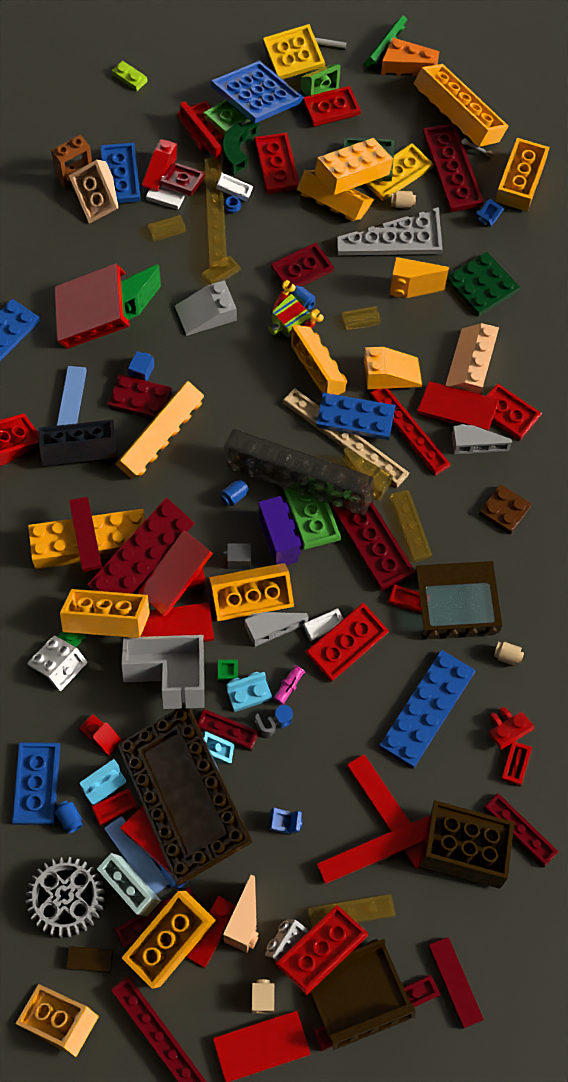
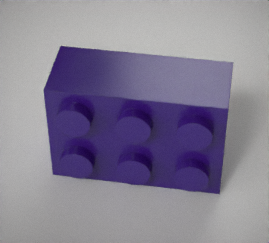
[259,496,301,565]

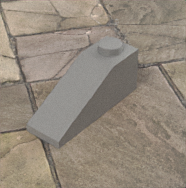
[452,424,512,455]
[245,612,308,647]

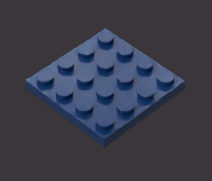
[210,61,304,124]

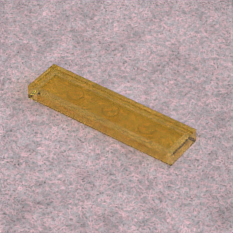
[390,490,433,563]
[308,894,395,929]

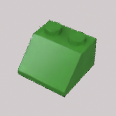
[301,64,341,96]

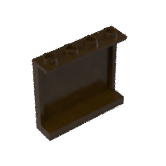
[311,939,416,1050]

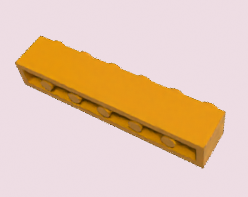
[115,381,204,479]

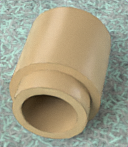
[391,191,416,209]
[493,642,524,666]

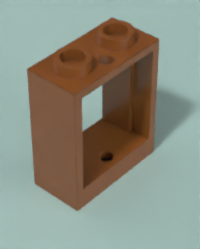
[51,135,92,188]

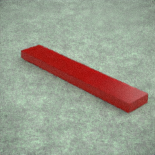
[369,388,450,476]
[347,754,423,870]
[317,815,430,885]

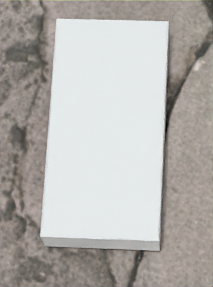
[216,173,253,202]
[146,187,185,210]
[303,608,343,643]

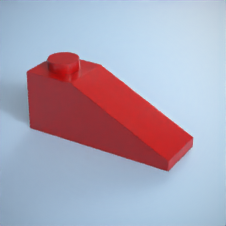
[142,139,177,192]
[187,896,236,968]

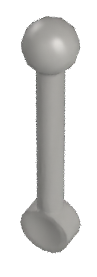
[461,138,493,158]

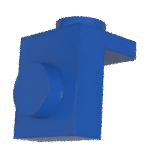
[476,199,504,226]
[268,808,302,835]

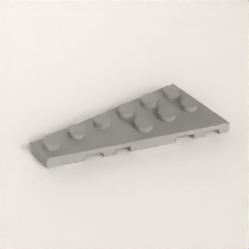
[337,207,443,255]

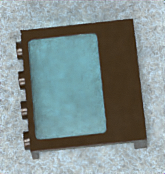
[415,561,502,639]

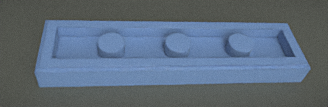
[57,366,87,426]
[104,816,169,894]

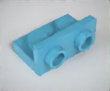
[226,672,272,712]
[79,759,127,805]

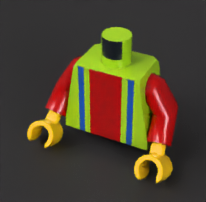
[268,280,323,338]

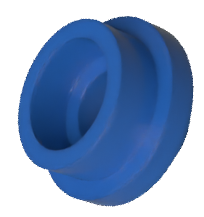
[224,196,241,213]

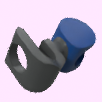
[255,705,293,738]

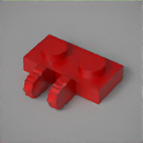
[489,706,534,750]

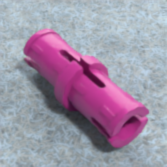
[273,665,305,705]

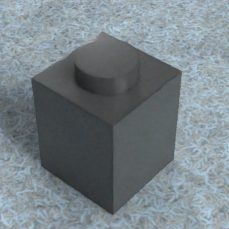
[224,543,251,569]

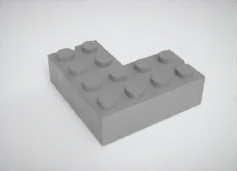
[122,635,204,709]

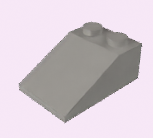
[175,280,237,336]

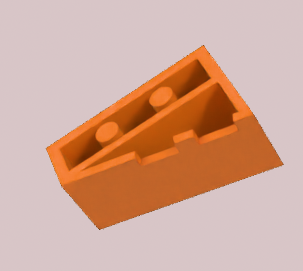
[381,38,439,76]

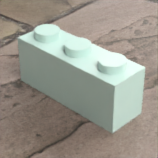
[97,853,161,917]

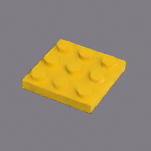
[263,24,325,80]

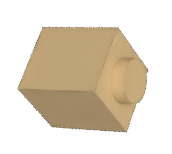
[252,979,274,1014]

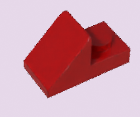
[79,714,122,756]

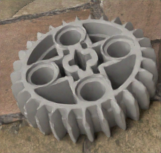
[25,857,105,938]

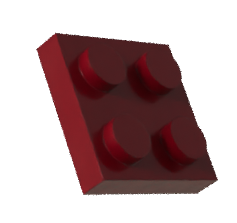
[160,162,205,196]

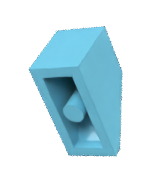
[202,731,234,764]

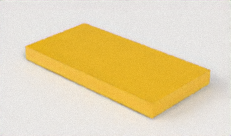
[365,144,434,201]

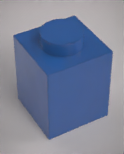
[128,351,155,381]

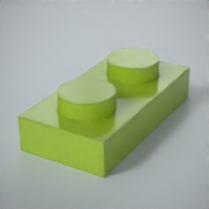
[112,61,148,91]

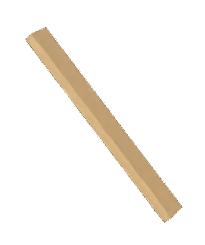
[283,388,409,488]

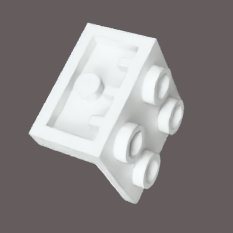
[27,636,88,691]

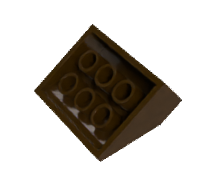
[419,800,514,889]

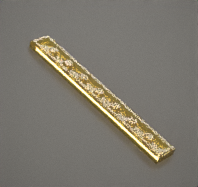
[204,158,227,270]

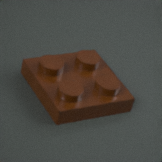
[479,484,532,534]

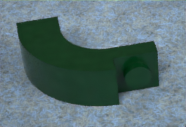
[223,121,259,175]

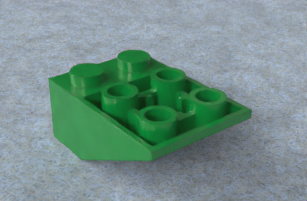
[121,264,161,320]

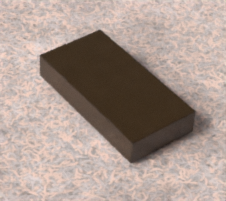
[67,946,113,973]

